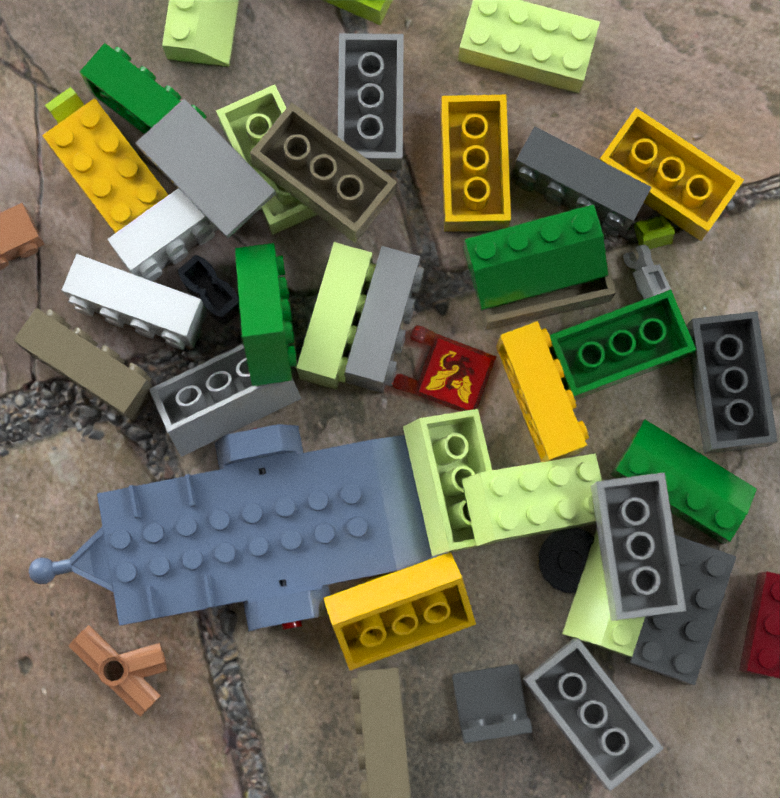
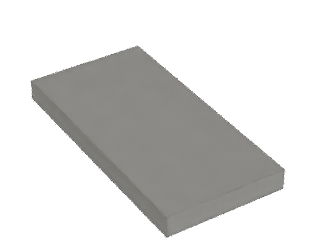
[136,99,276,239]

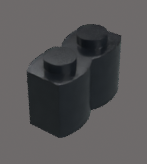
[178,255,240,325]

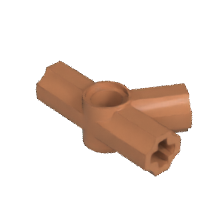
[69,625,168,717]

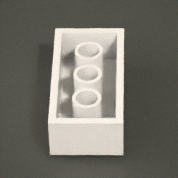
[107,189,218,281]
[62,254,208,350]

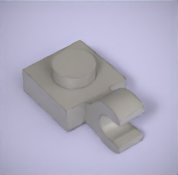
[623,245,671,299]

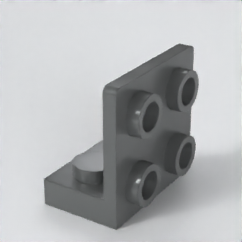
[452,664,532,743]

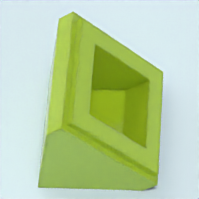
[45,87,84,124]
[634,216,675,249]

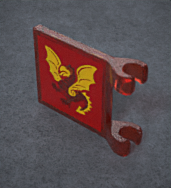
[393,325,497,412]

